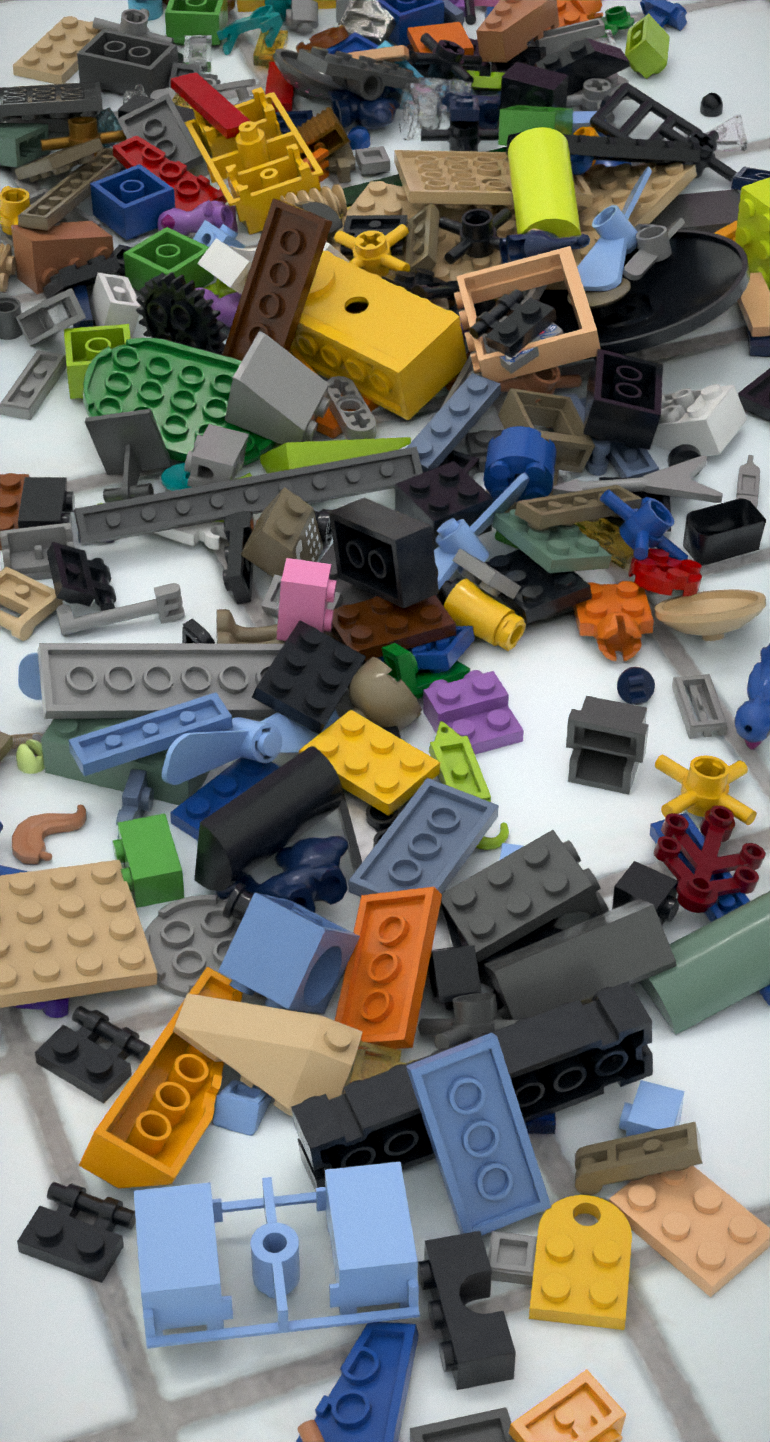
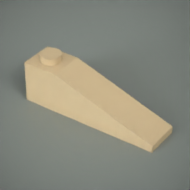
[173,993,363,1116]

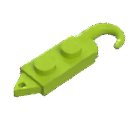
[429,721,509,850]

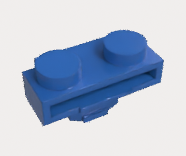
[640,0,687,31]

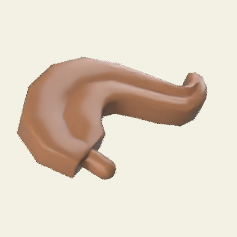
[12,804,87,864]

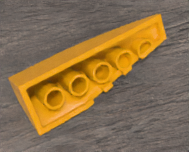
[79,967,243,1189]

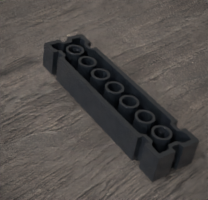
[291,981,653,1192]

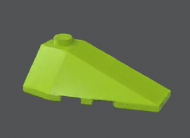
[260,437,411,474]

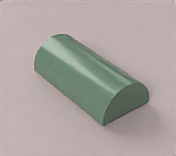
[639,891,770,1035]

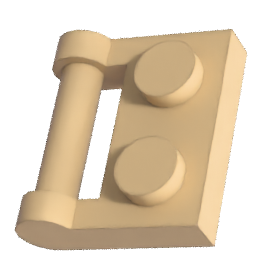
[0,566,63,641]

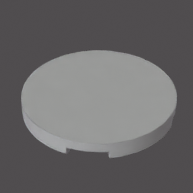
[144,895,241,998]

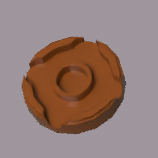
[296,25,348,53]

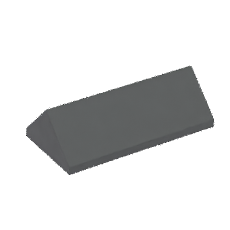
[484,898,677,1020]

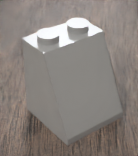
[225,331,330,445]

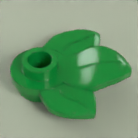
[596,6,635,40]

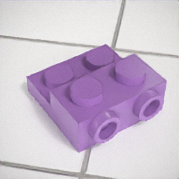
[423,670,524,755]

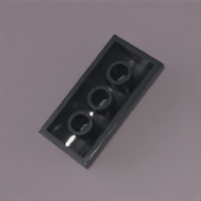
[194,746,342,891]

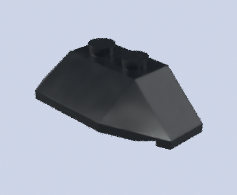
[532,38,631,96]

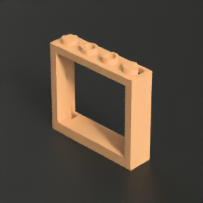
[454,246,601,382]

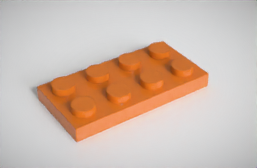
[334,887,442,1052]

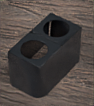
[683,498,766,566]

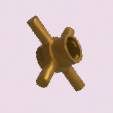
[40,116,127,157]

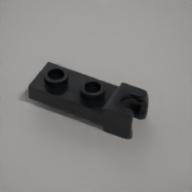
[223,511,254,604]

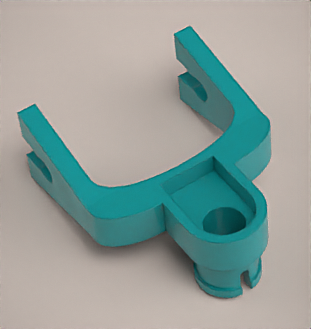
[217,5,283,55]

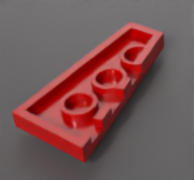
[112,135,227,211]

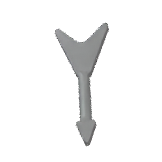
[553,456,723,503]

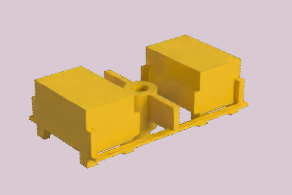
[184,87,324,235]

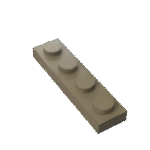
[515,485,642,531]

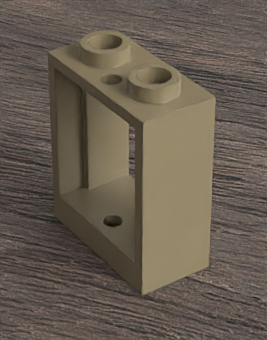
[498,388,595,473]

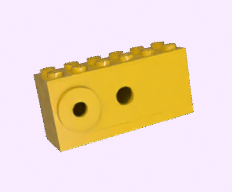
[289,250,467,421]

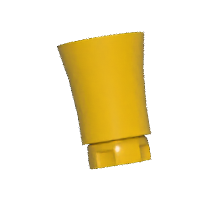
[444,578,526,651]

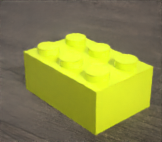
[735,177,770,291]

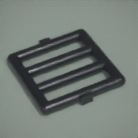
[590,83,702,165]

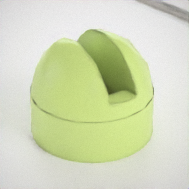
[16,739,45,774]

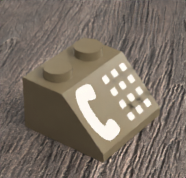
[240,487,323,577]

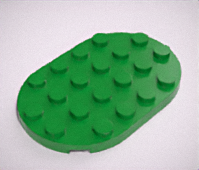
[83,338,276,466]

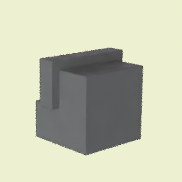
[566,695,649,795]

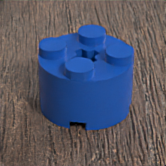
[483,426,557,502]

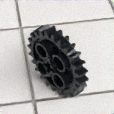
[136,272,228,355]

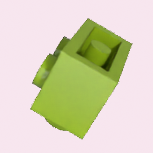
[625,13,670,79]

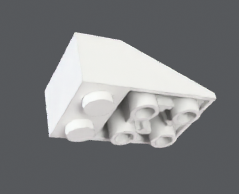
[652,384,747,456]

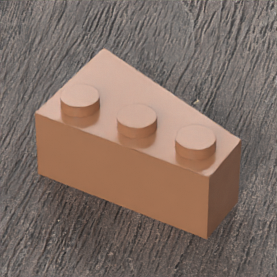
[476,0,560,63]
[11,221,114,295]

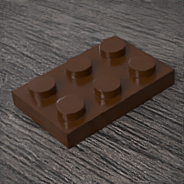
[331,595,456,661]

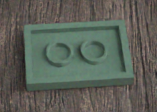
[492,509,612,573]

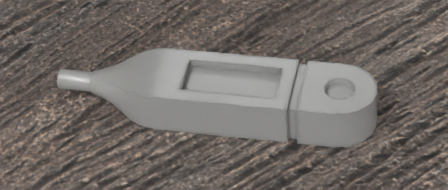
[736,455,760,508]

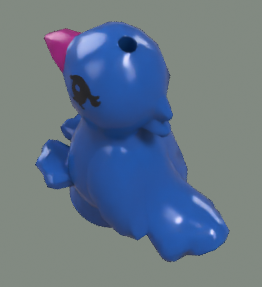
[734,643,770,750]

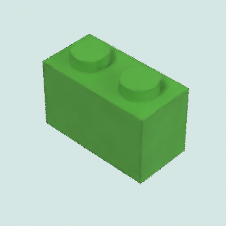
[112,813,184,908]

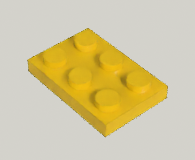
[299,709,440,816]

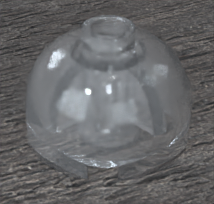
[399,83,447,142]

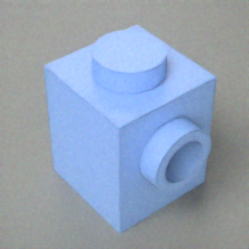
[619,1080,685,1137]

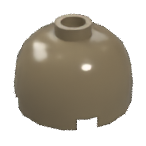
[348,657,422,731]

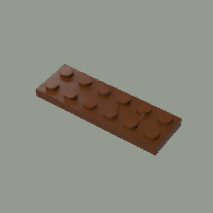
[222,198,333,361]

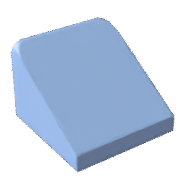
[213,1080,272,1135]

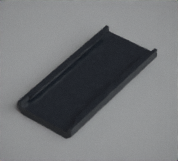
[506,132,701,164]

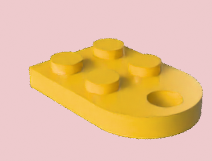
[529,1195,632,1330]

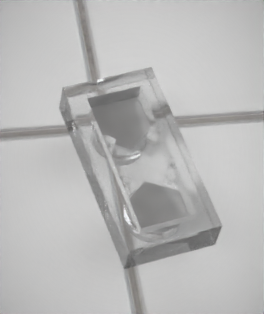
[183,35,212,74]

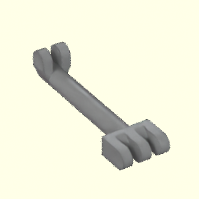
[56,583,185,636]

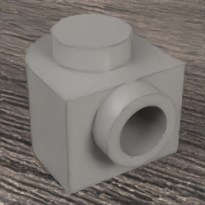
[286,0,319,34]

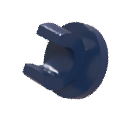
[617,667,655,705]

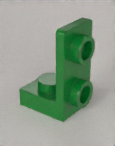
[381,643,471,699]

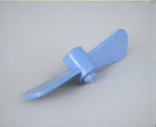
[577,166,652,291]
[434,472,529,595]
[162,709,339,785]

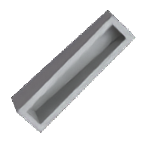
[535,18,605,56]

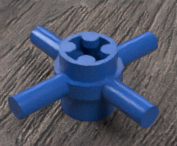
[600,489,688,560]

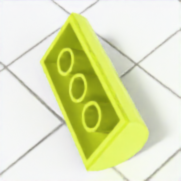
[508,127,581,238]

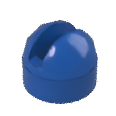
[348,125,370,150]

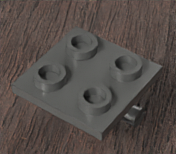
[85,409,172,503]

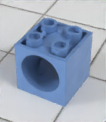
[218,892,360,1014]

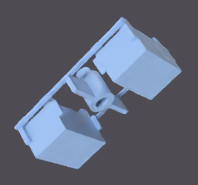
[134,1162,420,1349]

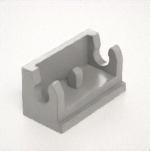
[0,522,75,580]

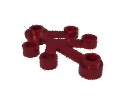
[653,806,766,913]

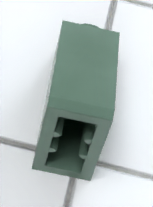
[0,123,50,168]

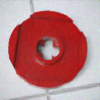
[628,548,702,597]

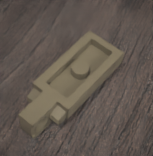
[324,143,355,183]

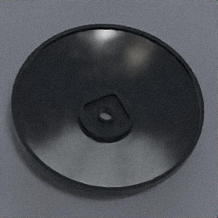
[539,229,750,360]

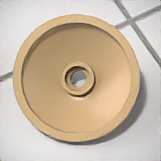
[655,589,766,641]

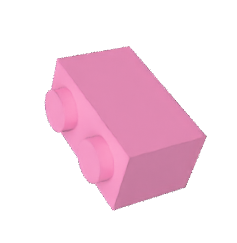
[276,558,337,641]

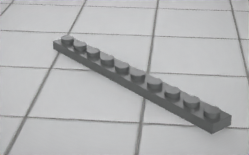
[74,446,423,546]

